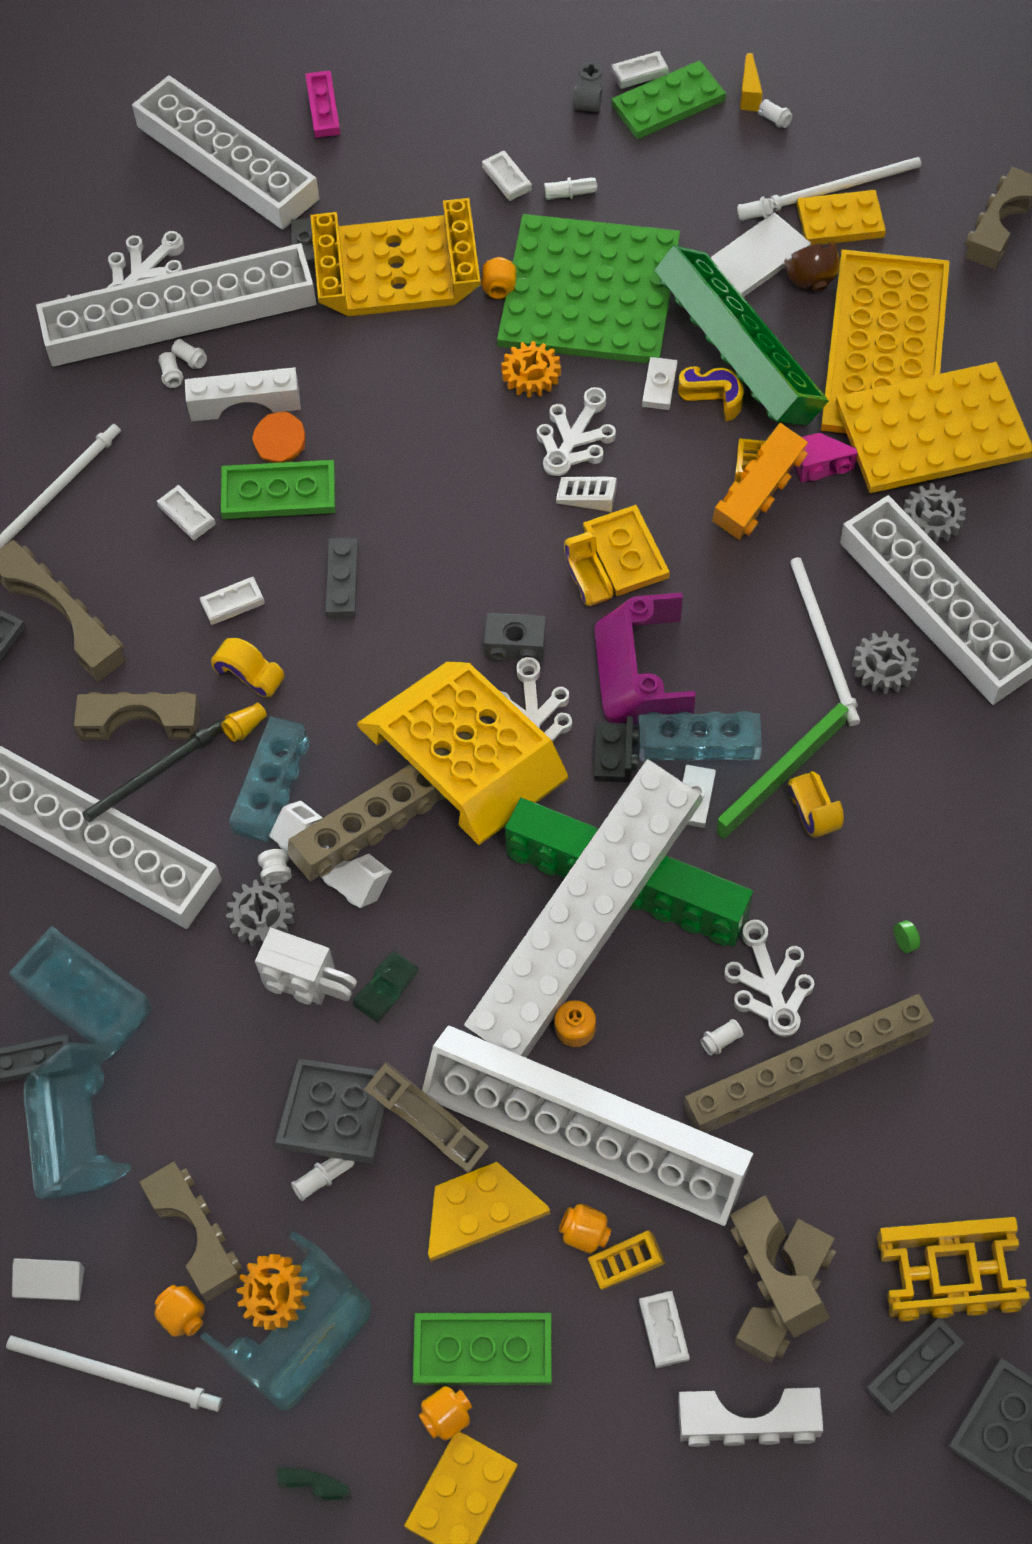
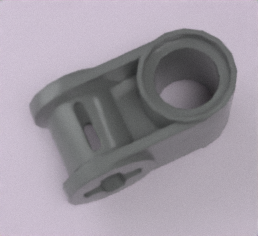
[573,61,602,112]

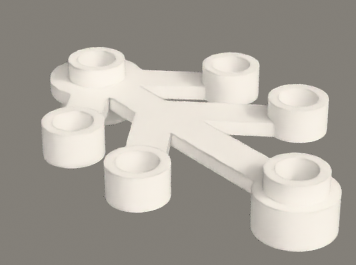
[107,231,184,288]
[537,387,616,476]
[500,657,572,742]
[724,920,814,1037]

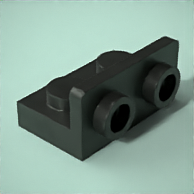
[594,716,639,783]

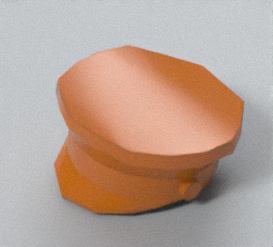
[252,411,306,463]

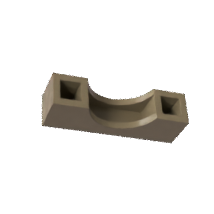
[965,167,1032,270]
[74,692,201,740]
[364,1062,489,1173]
[139,1161,242,1303]
[730,1195,831,1338]
[734,1219,836,1365]

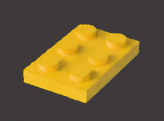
[796,190,886,245]
[583,505,670,597]
[404,1432,518,1544]

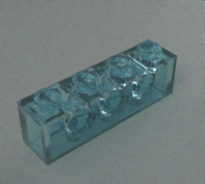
[638,711,762,761]
[229,716,310,843]

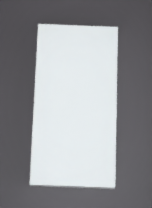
[710,212,811,297]

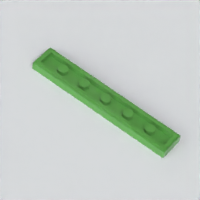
[716,703,849,840]

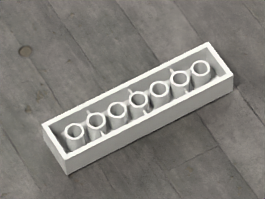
[132,75,319,230]
[840,495,1032,705]

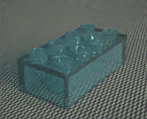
[9,926,153,1058]

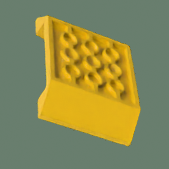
[310,198,481,316]
[357,662,569,845]

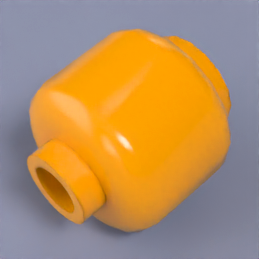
[481,257,517,299]
[554,1000,596,1047]
[559,1204,611,1253]
[155,1285,205,1337]
[418,1386,472,1440]

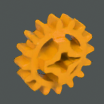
[501,341,561,397]
[236,1254,309,1330]

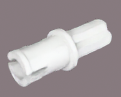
[544,177,597,200]
[291,1158,354,1201]

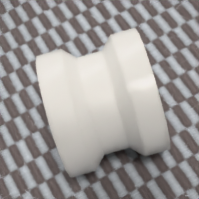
[258,849,292,885]

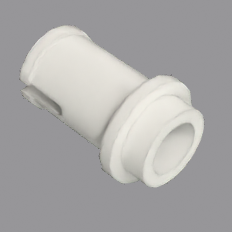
[758,99,793,128]
[738,197,773,222]
[171,339,207,369]
[158,352,183,388]
[700,1019,744,1055]

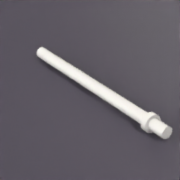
[770,157,921,212]
[0,424,121,549]
[790,557,860,726]
[6,1335,222,1412]

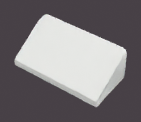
[12,1259,84,1301]

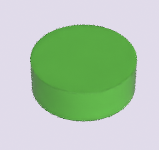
[893,920,920,954]

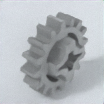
[903,484,966,544]
[852,631,919,694]
[226,879,295,947]

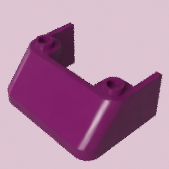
[594,593,696,724]

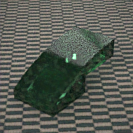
[353,951,419,1023]
[277,1468,352,1501]

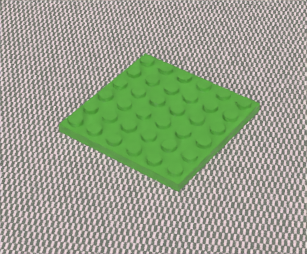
[497,214,680,364]

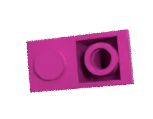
[794,433,857,483]

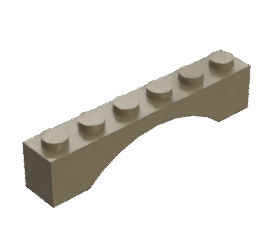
[0,540,126,682]

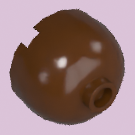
[784,242,840,293]

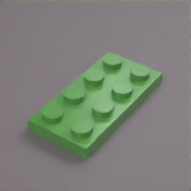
[612,60,726,139]
[221,460,336,519]
[413,1313,552,1385]

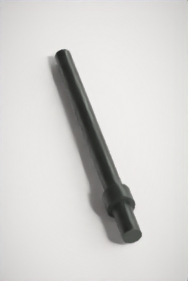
[82,719,224,822]

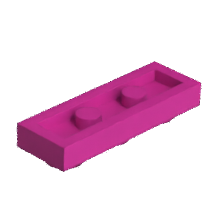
[305,70,340,138]

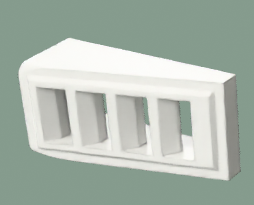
[556,477,617,512]

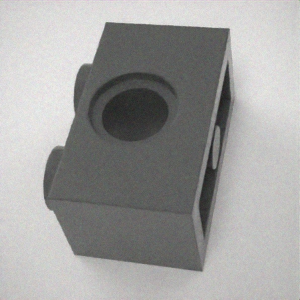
[484,613,546,661]

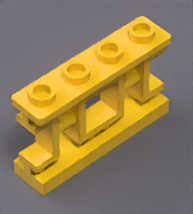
[877,1217,1030,1321]

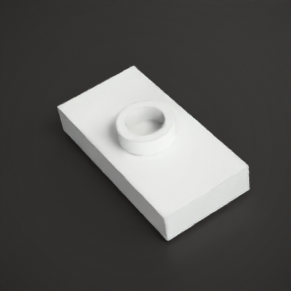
[612,51,669,89]
[482,151,532,201]
[642,357,678,410]
[157,485,216,541]
[200,577,265,626]
[683,765,716,828]
[639,1291,690,1368]

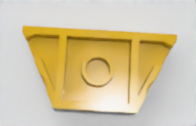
[428,1162,550,1262]

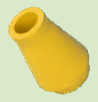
[221,702,267,742]

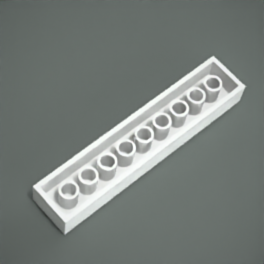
[36,243,317,367]
[0,746,222,929]
[464,759,703,1058]
[422,1025,753,1226]

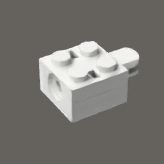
[255,927,357,1005]

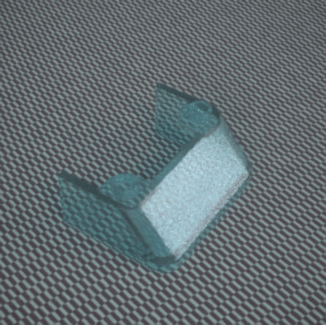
[24,1042,131,1199]
[200,1231,371,1410]

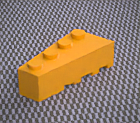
[712,423,808,540]

